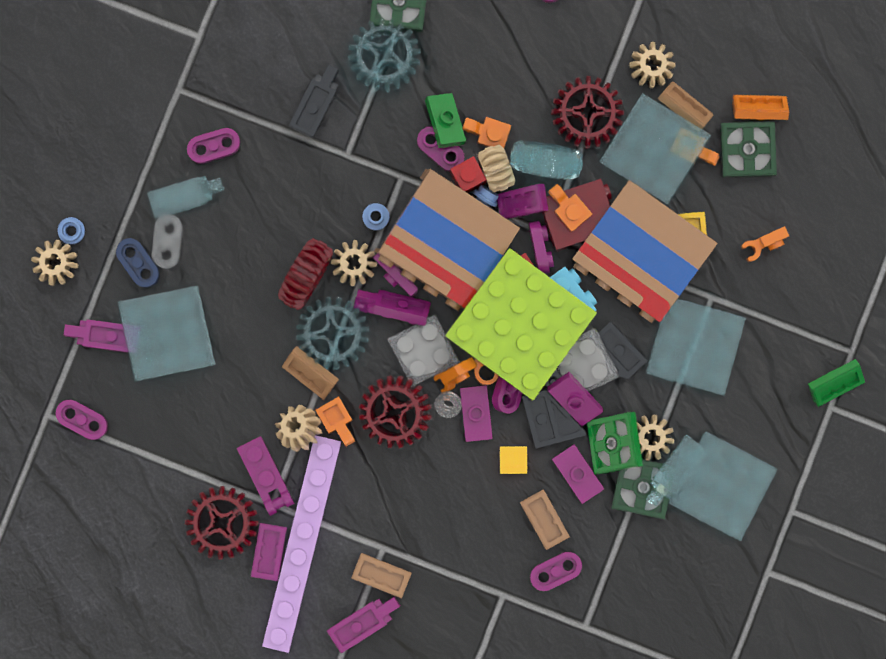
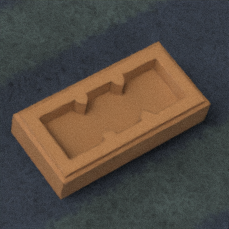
[658,81,713,132]
[282,346,339,400]
[520,489,570,550]
[351,553,412,598]

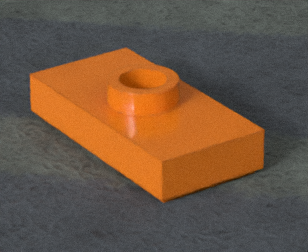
[732,95,789,120]

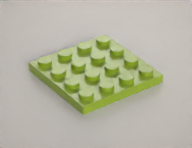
[445,248,597,400]

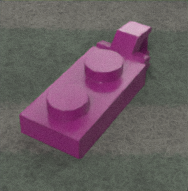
[354,289,431,326]
[64,319,141,354]
[327,596,400,653]

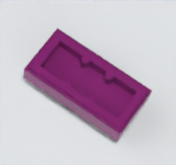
[497,184,548,220]
[373,254,418,297]
[548,372,603,426]
[460,385,493,442]
[552,444,604,504]
[251,523,287,581]

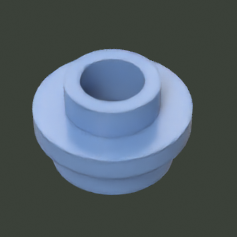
[473,185,499,207]
[363,203,389,230]
[58,217,85,244]

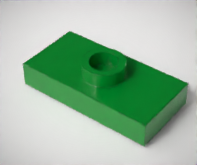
[425,93,466,148]
[808,359,865,407]

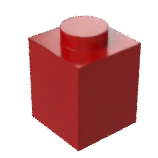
[450,156,487,193]

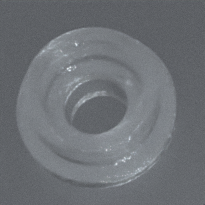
[434,391,462,418]

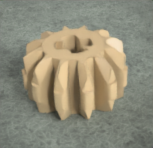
[629,42,675,88]
[478,145,515,192]
[32,240,78,286]
[331,240,377,286]
[275,405,322,452]
[637,415,674,460]

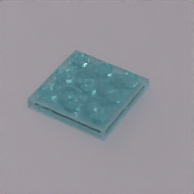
[599,93,711,205]
[117,286,215,382]
[646,299,746,396]
[668,431,778,541]

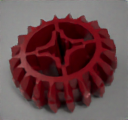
[551,76,624,149]
[278,238,333,310]
[359,375,432,448]
[185,486,259,560]

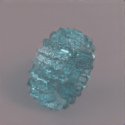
[348,19,420,91]
[510,140,583,179]
[296,297,369,370]

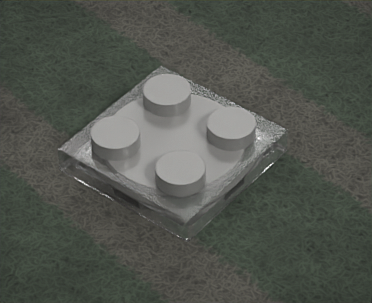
[388,315,460,387]
[556,328,619,391]

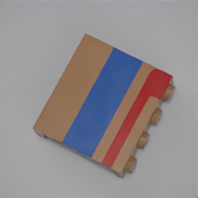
[374,169,520,311]
[572,180,718,323]

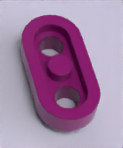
[417,127,464,172]
[187,128,240,164]
[528,221,554,274]
[492,376,523,414]
[56,400,108,440]
[530,552,582,591]

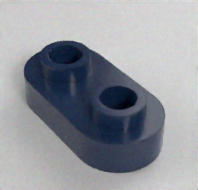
[116,238,160,288]

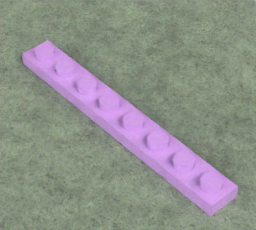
[262,435,341,653]

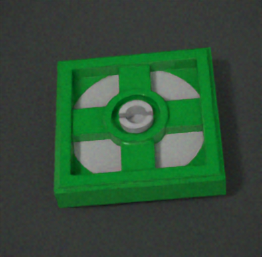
[587,412,643,475]

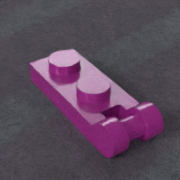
[237,436,295,516]

